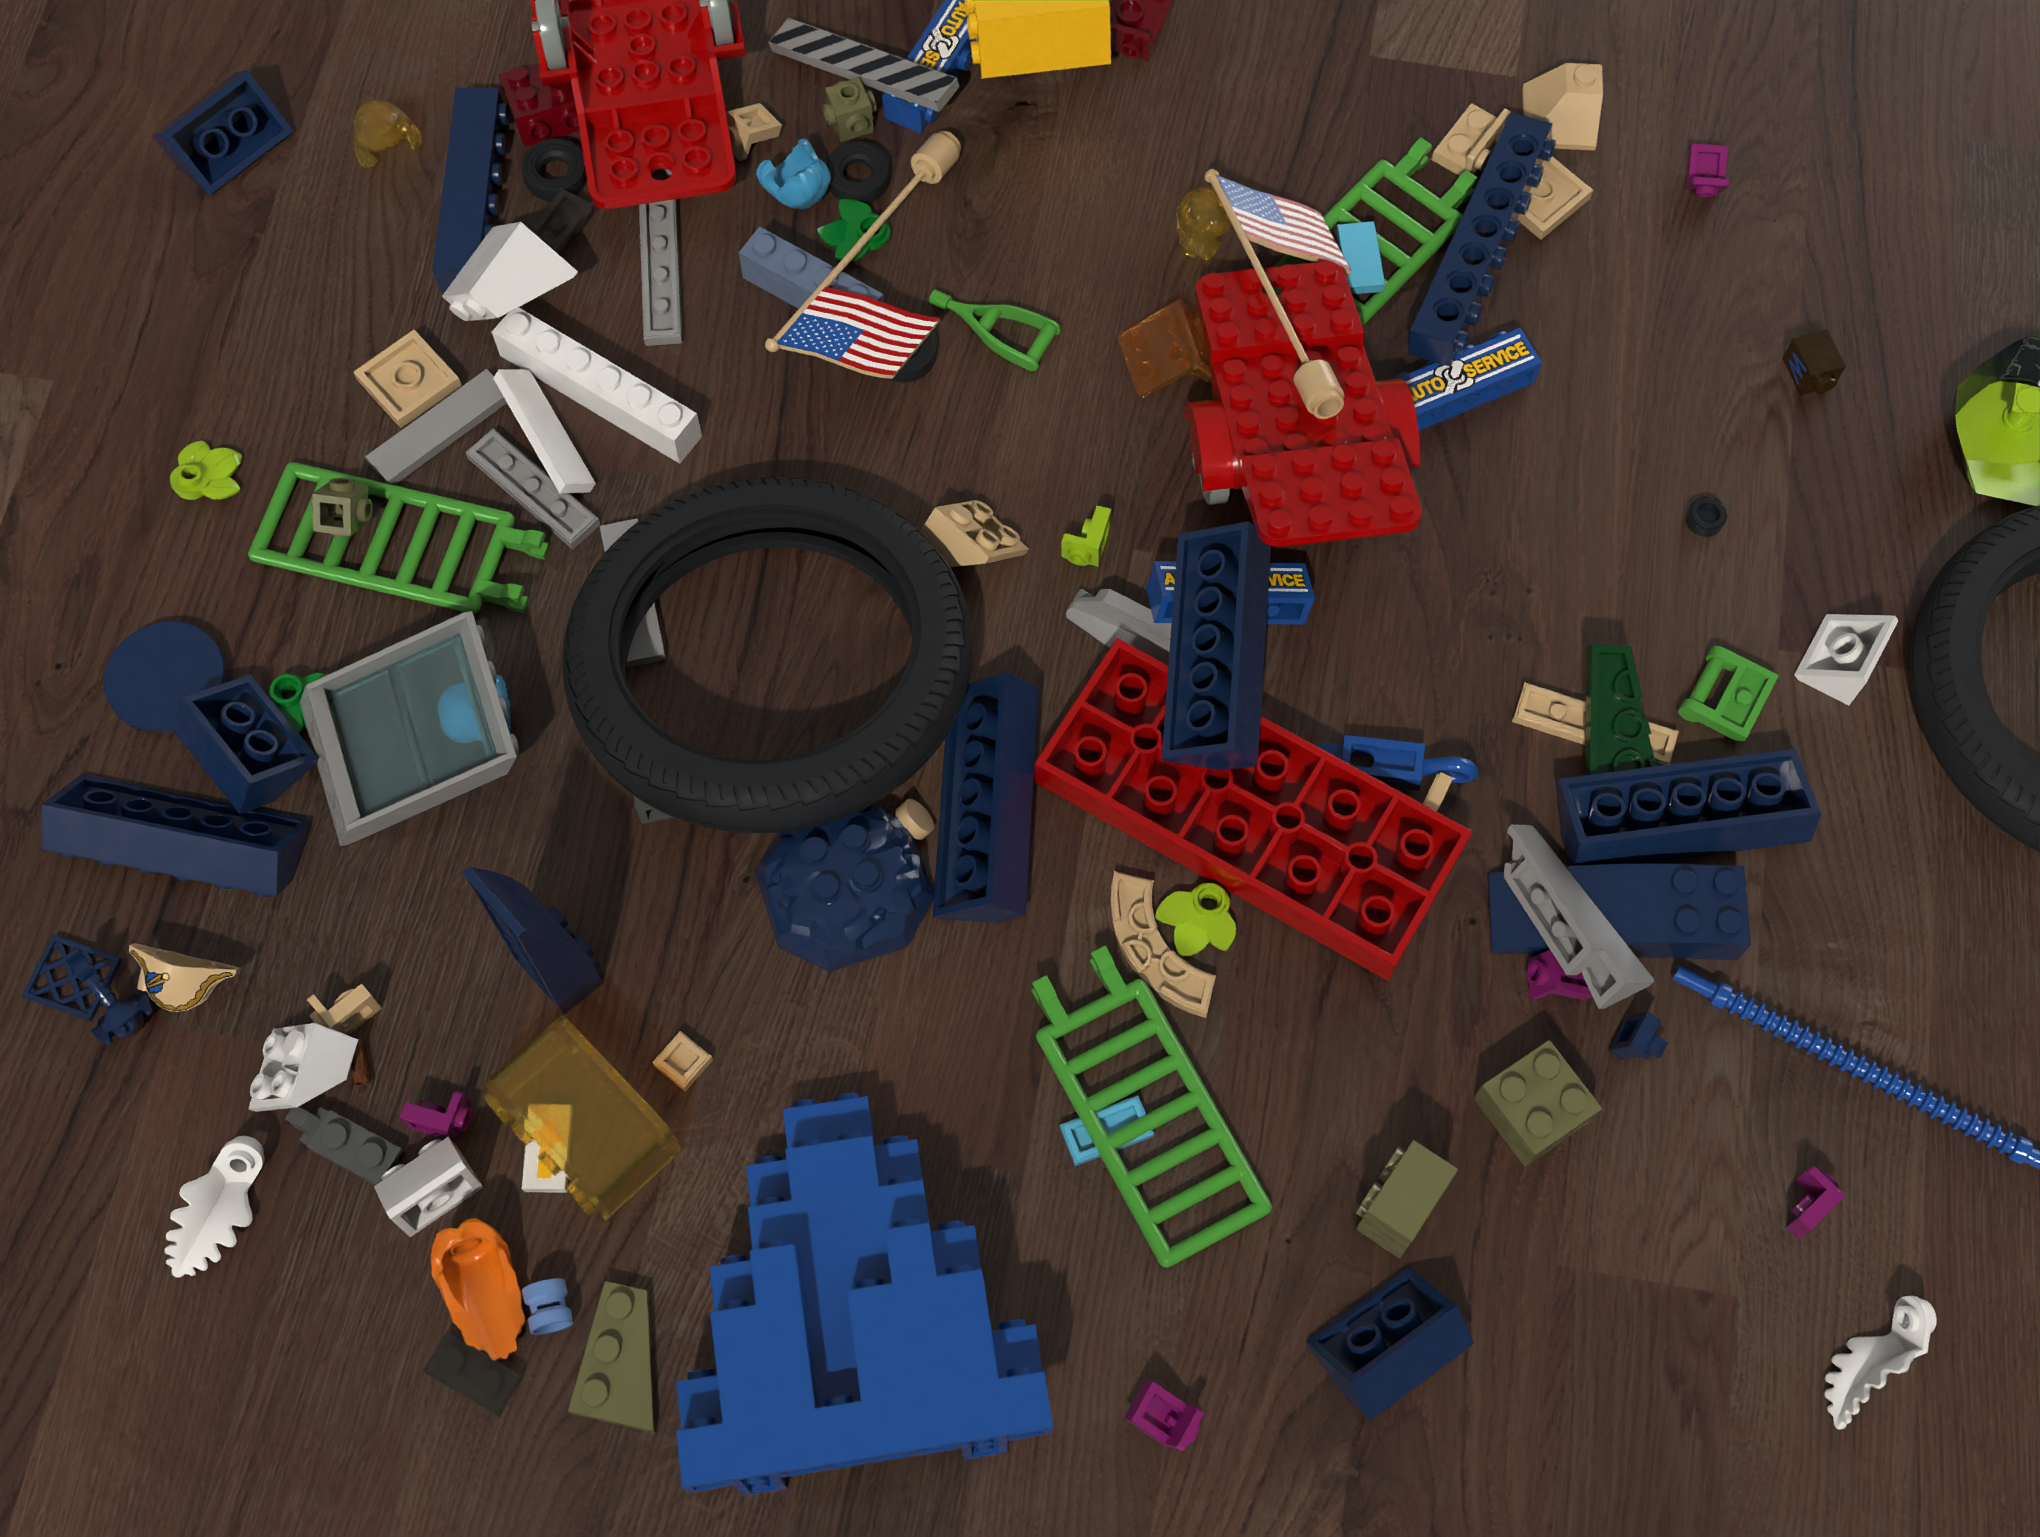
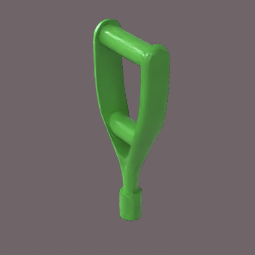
[929,289,1061,371]

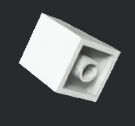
[442,222,578,321]

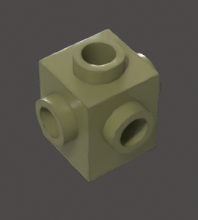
[822,78,877,143]
[311,478,373,537]

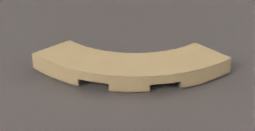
[1110,871,1216,1018]

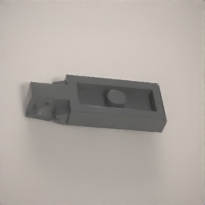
[285,1107,405,1185]

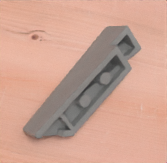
[1066,589,1172,665]
[1504,824,1654,1009]

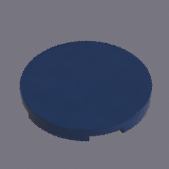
[104,621,227,734]

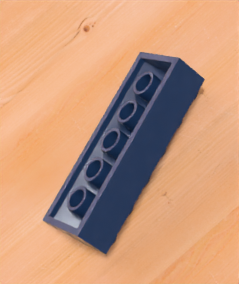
[1162,521,1271,770]
[932,672,1039,923]
[1557,748,1822,866]
[42,774,312,897]

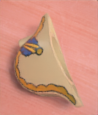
[129,943,241,1012]

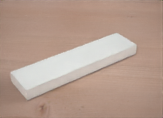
[493,369,596,494]

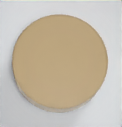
[895,799,934,840]

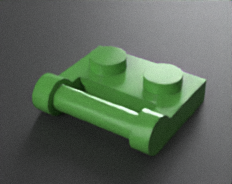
[1678,646,1779,744]

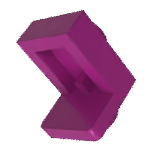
[1685,144,1730,197]
[1124,1379,1204,1451]

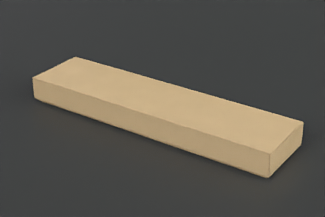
[1512,682,1679,766]

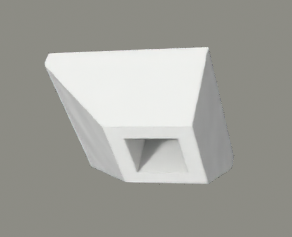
[248,1023,358,1112]

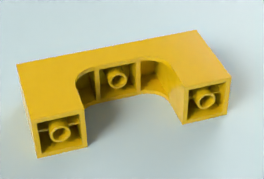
[964,0,1111,79]

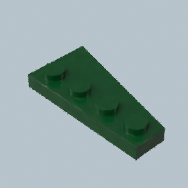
[1585,644,1659,775]

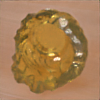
[353,99,422,168]
[1176,186,1233,259]

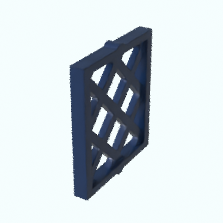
[22,935,123,1022]

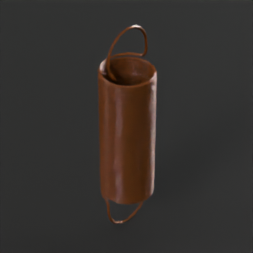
[347,1030,371,1096]

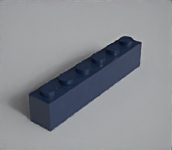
[432,88,510,292]

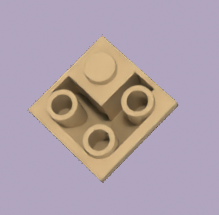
[920,500,1029,567]

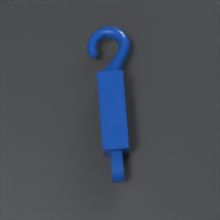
[1317,735,1479,791]

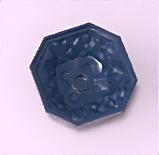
[755,805,934,972]

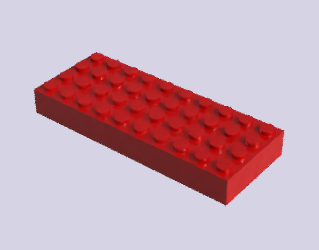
[1034,638,1473,981]

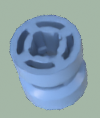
[522,1278,574,1335]

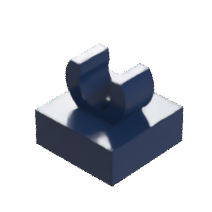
[1608,1011,1668,1060]

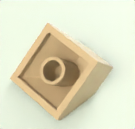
[1522,63,1603,151]

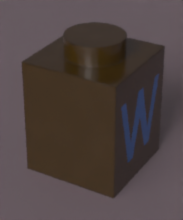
[1782,329,1846,395]

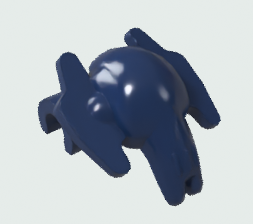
[63,948,153,1045]

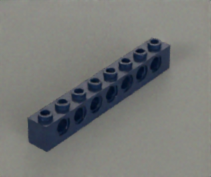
[1408,112,1556,367]

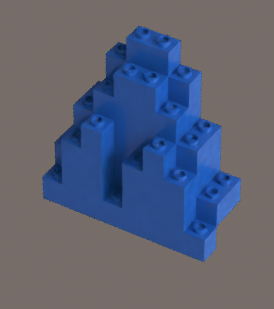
[676,1093,1053,1496]

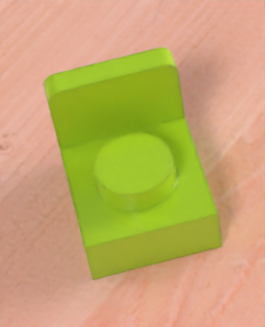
[1061,506,1112,567]

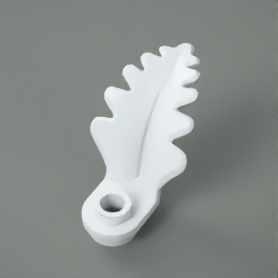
[164,1136,265,1278]
[1824,1296,1936,1430]

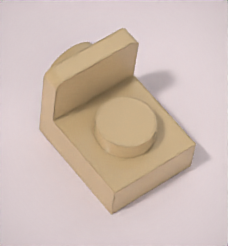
[726,103,782,161]
[307,984,382,1035]

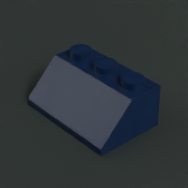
[152,70,293,195]
[172,674,318,814]
[1306,1266,1474,1421]

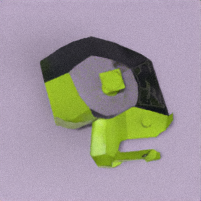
[1953,336,2040,506]

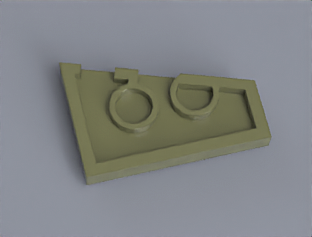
[568,1281,656,1433]

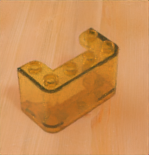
[481,1014,682,1221]

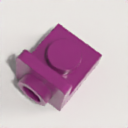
[1527,950,1592,1000]
[399,1091,473,1142]
[1786,1165,1845,1240]

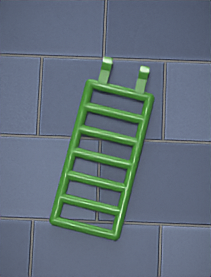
[1263,137,1478,327]
[248,462,550,614]
[1031,946,1272,1268]

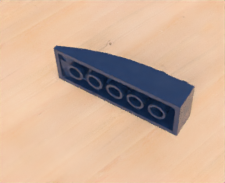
[1487,864,1751,960]
[462,867,603,1015]

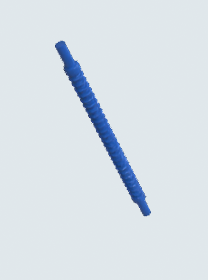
[1672,965,2040,1170]

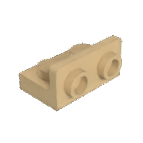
[1431,103,1511,176]

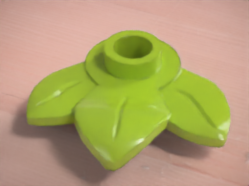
[170,440,242,500]
[1155,883,1236,957]

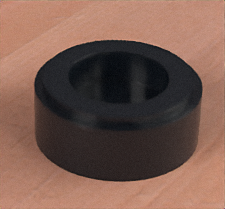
[1685,497,1727,537]

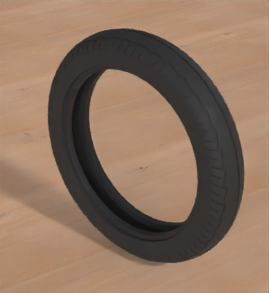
[563,477,973,833]
[1910,505,2040,852]

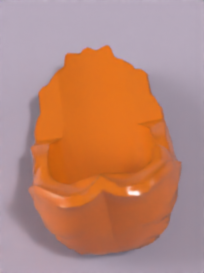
[430,1218,526,1361]

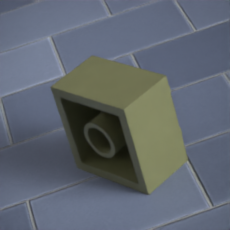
[1473,1040,1603,1167]
[1356,1140,1458,1259]

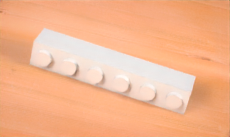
[492,307,702,464]

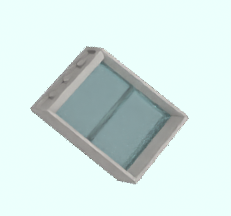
[300,611,519,846]

